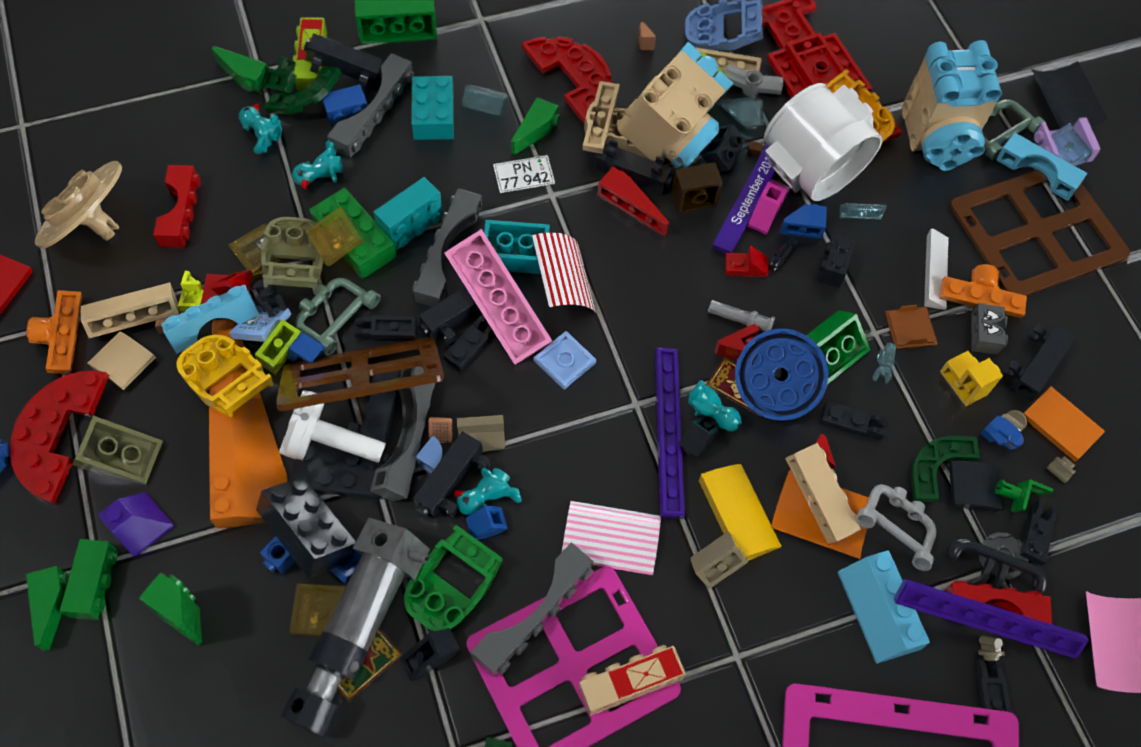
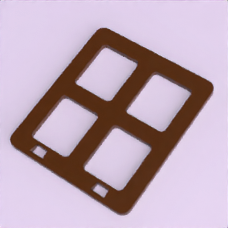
[950,170,1130,296]
[276,337,444,411]

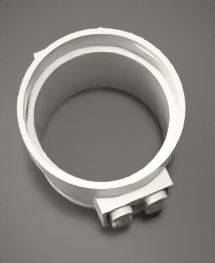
[764,83,882,201]

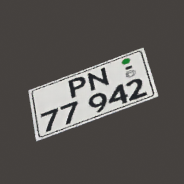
[493,155,555,193]

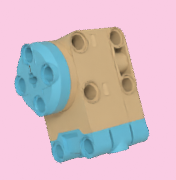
[902,40,1002,171]
[617,42,734,168]

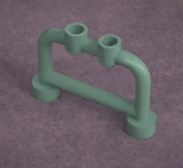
[984,100,1046,160]
[295,278,381,356]

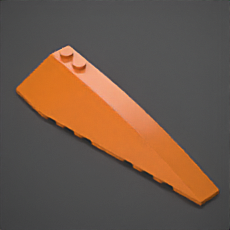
[209,319,288,529]

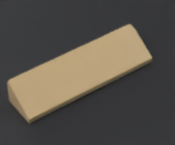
[696,48,762,73]

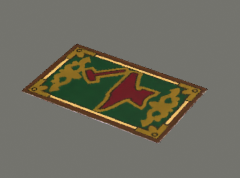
[337,628,403,702]

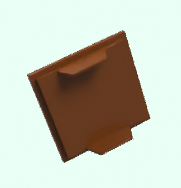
[885,305,938,349]

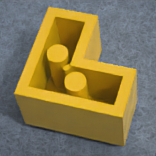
[940,351,1003,406]

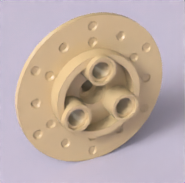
[35,161,122,249]

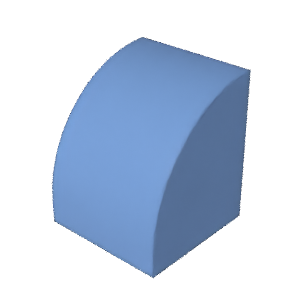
[416,436,443,474]

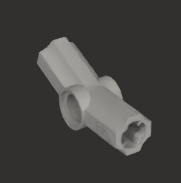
[724,64,783,97]

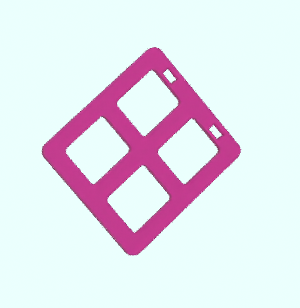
[467,567,681,747]

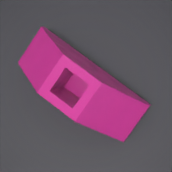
[748,179,791,235]

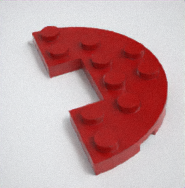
[522,37,612,124]
[10,371,110,504]

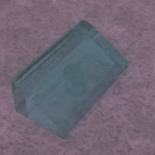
[1051,124,1093,166]
[839,203,886,219]

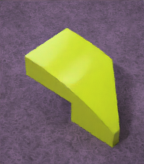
[177,271,203,312]

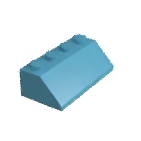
[837,550,930,664]

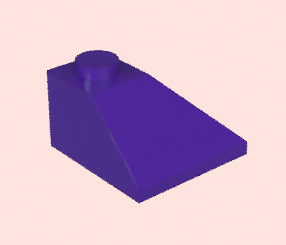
[98,492,175,558]

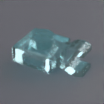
[873,342,897,384]

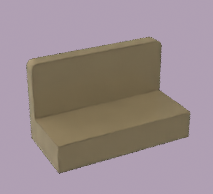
[457,415,505,451]
[690,532,748,589]

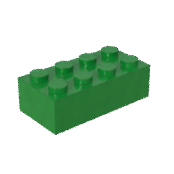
[355,0,437,44]
[309,188,397,279]

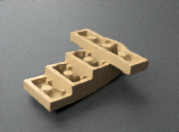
[583,81,666,163]

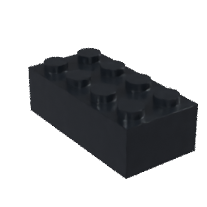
[256,477,356,579]

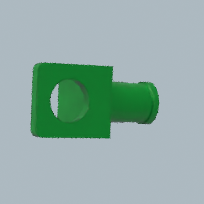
[995,479,1053,513]

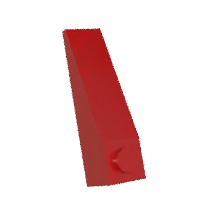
[597,167,669,236]

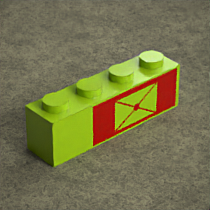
[291,18,327,91]

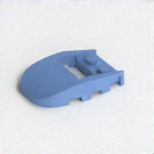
[685,0,763,51]

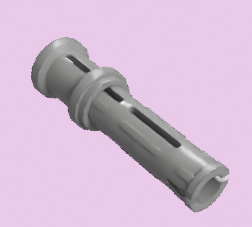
[708,300,775,332]

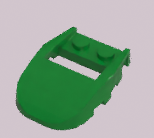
[404,525,503,631]

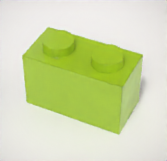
[255,319,301,375]

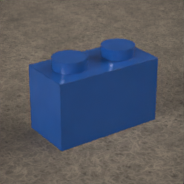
[322,84,367,125]

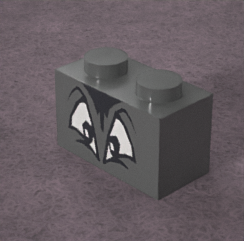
[971,303,1008,355]

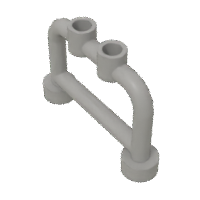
[856,484,937,571]

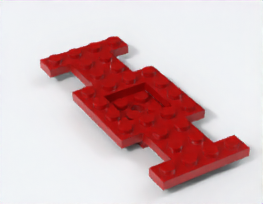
[741,0,902,143]

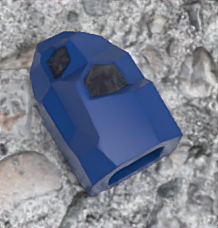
[980,416,1024,449]

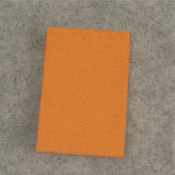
[1023,387,1105,462]

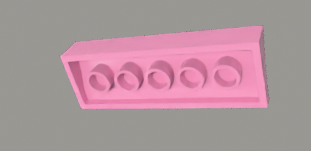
[445,229,553,365]

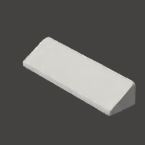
[924,229,948,310]

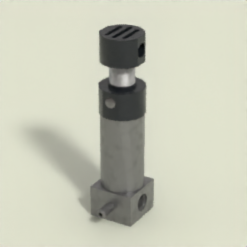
[280,518,430,738]

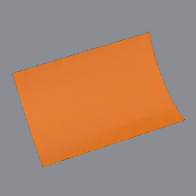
[771,470,869,559]

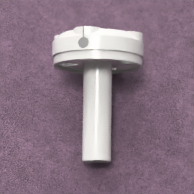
[279,390,386,463]

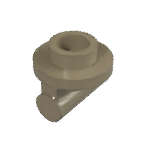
[1001,410,1027,432]
[1046,456,1076,483]
[978,635,1004,661]

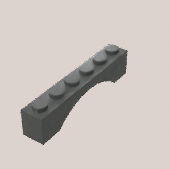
[327,53,414,158]
[412,189,482,307]
[370,366,435,501]
[471,542,593,678]

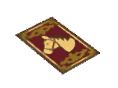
[706,357,759,416]

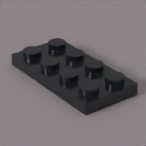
[289,445,390,499]

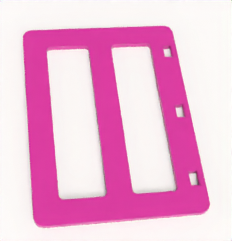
[782,684,1019,747]

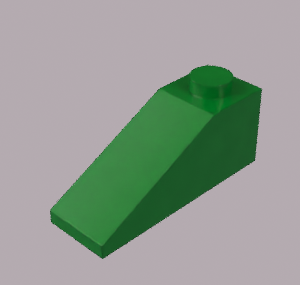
[212,46,268,94]
[511,98,560,155]
[26,566,69,651]

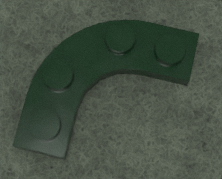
[264,67,342,114]
[911,436,980,502]

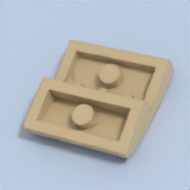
[88,331,156,390]

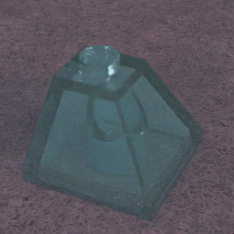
[715,97,764,129]

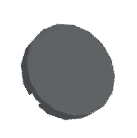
[979,532,1029,580]

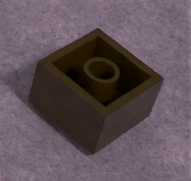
[671,162,723,214]

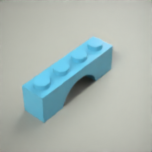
[996,133,1087,201]
[162,285,260,354]

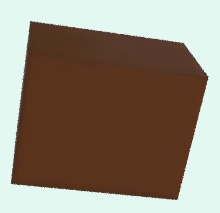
[747,141,762,156]

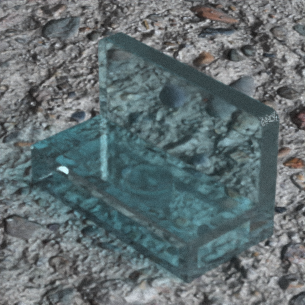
[462,85,509,115]

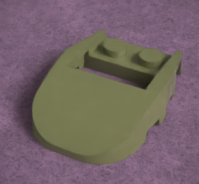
[260,217,326,291]

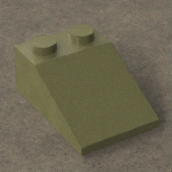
[72,416,163,484]

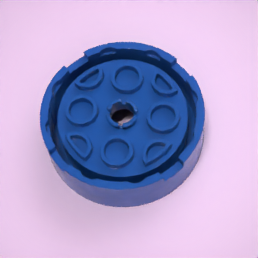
[735,329,828,421]

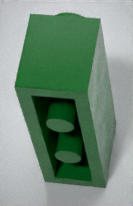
[60,539,118,620]

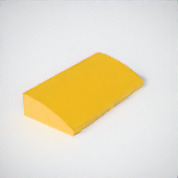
[699,464,782,560]

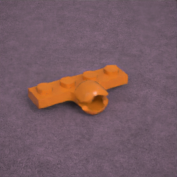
[939,264,1027,318]
[26,290,82,374]

